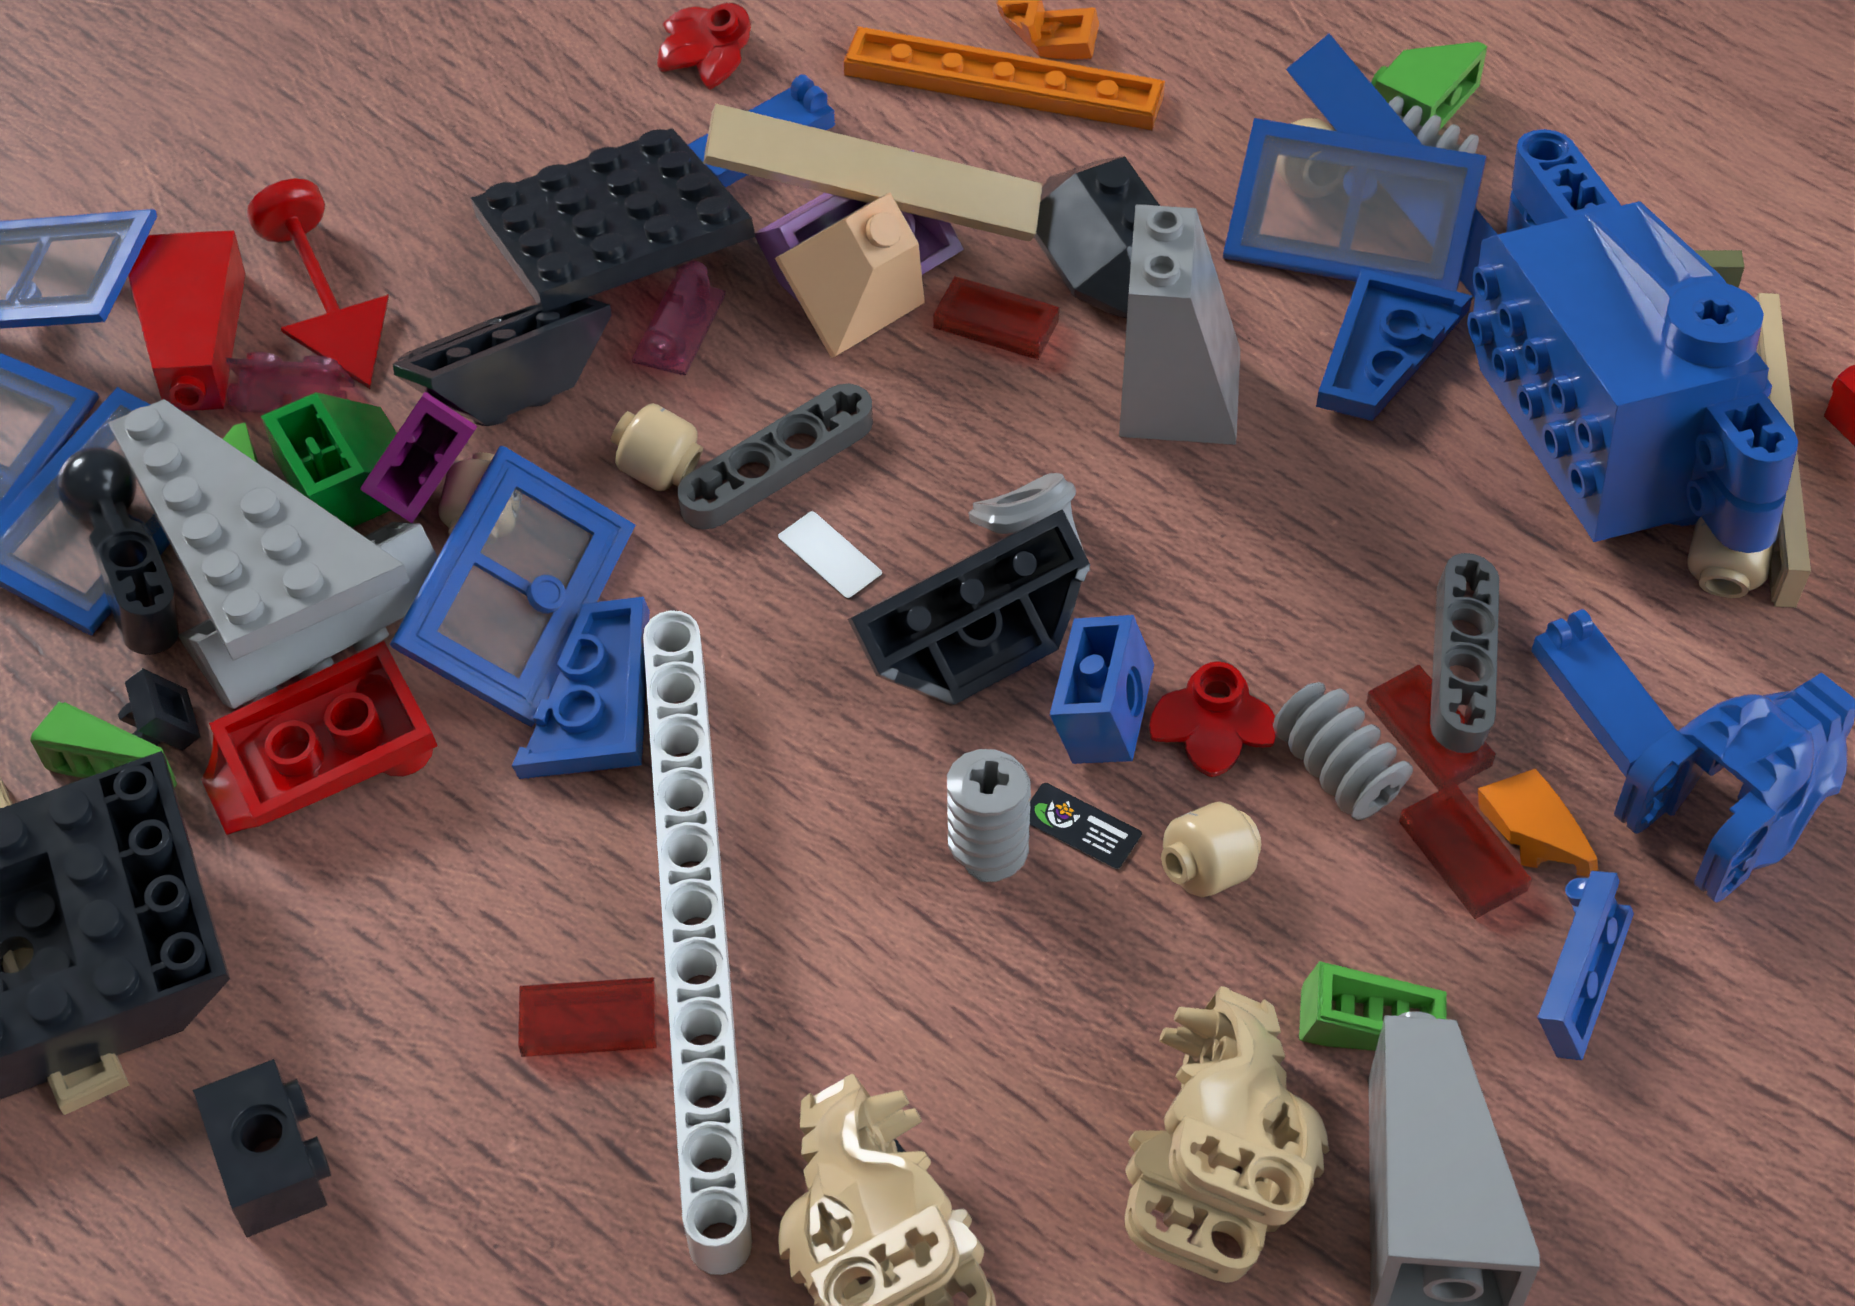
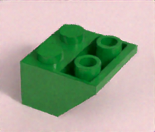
[261,392,397,528]

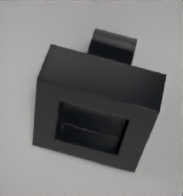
[118,668,201,751]

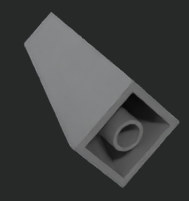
[1119,205,1241,445]
[1368,1011,1540,1306]

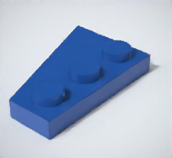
[1316,269,1473,421]
[512,597,650,779]

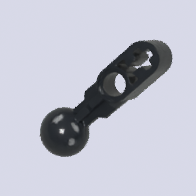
[57,447,179,655]

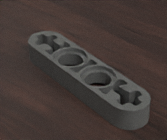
[678,383,873,530]
[1430,553,1500,753]

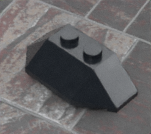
[1034,156,1160,318]
[393,297,612,426]
[848,509,1090,706]

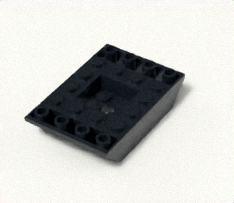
[0,751,230,1099]

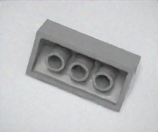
[178,522,438,709]

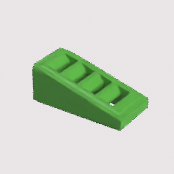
[30,701,177,788]
[1299,961,1447,1051]

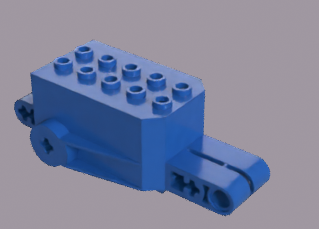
[1467,129,1798,553]

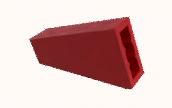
[128,230,246,411]

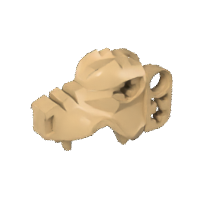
[1125,986,1329,1283]
[778,1074,996,1306]

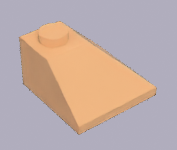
[775,193,925,358]

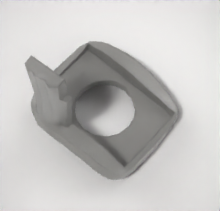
[968,473,1090,572]

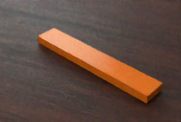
[844,26,1165,131]

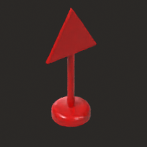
[246,178,389,389]

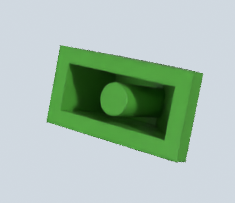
[1371,42,1488,130]

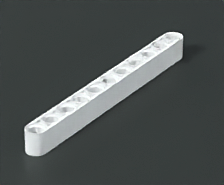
[643,611,752,1275]

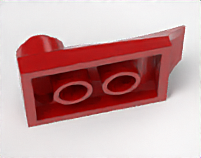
[201,641,438,835]

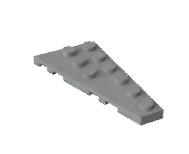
[108,399,410,661]

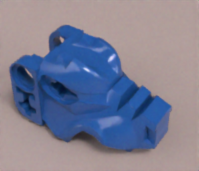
[1614,672,1855,903]

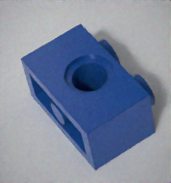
[1050,615,1155,764]

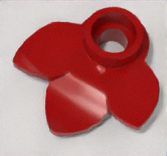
[657,3,751,90]
[1149,661,1276,777]

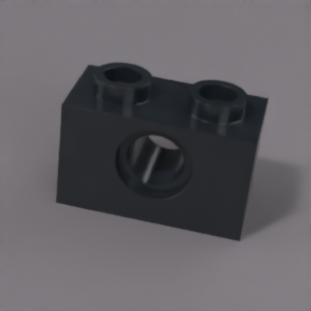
[193,1059,332,1238]

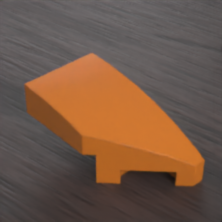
[996,0,1099,59]
[1478,769,1598,877]

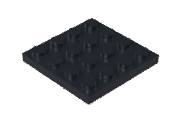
[471,128,756,313]

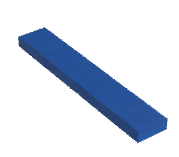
[1286,33,1498,299]

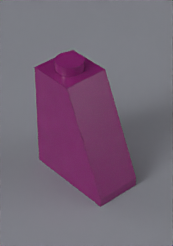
[360,392,478,523]

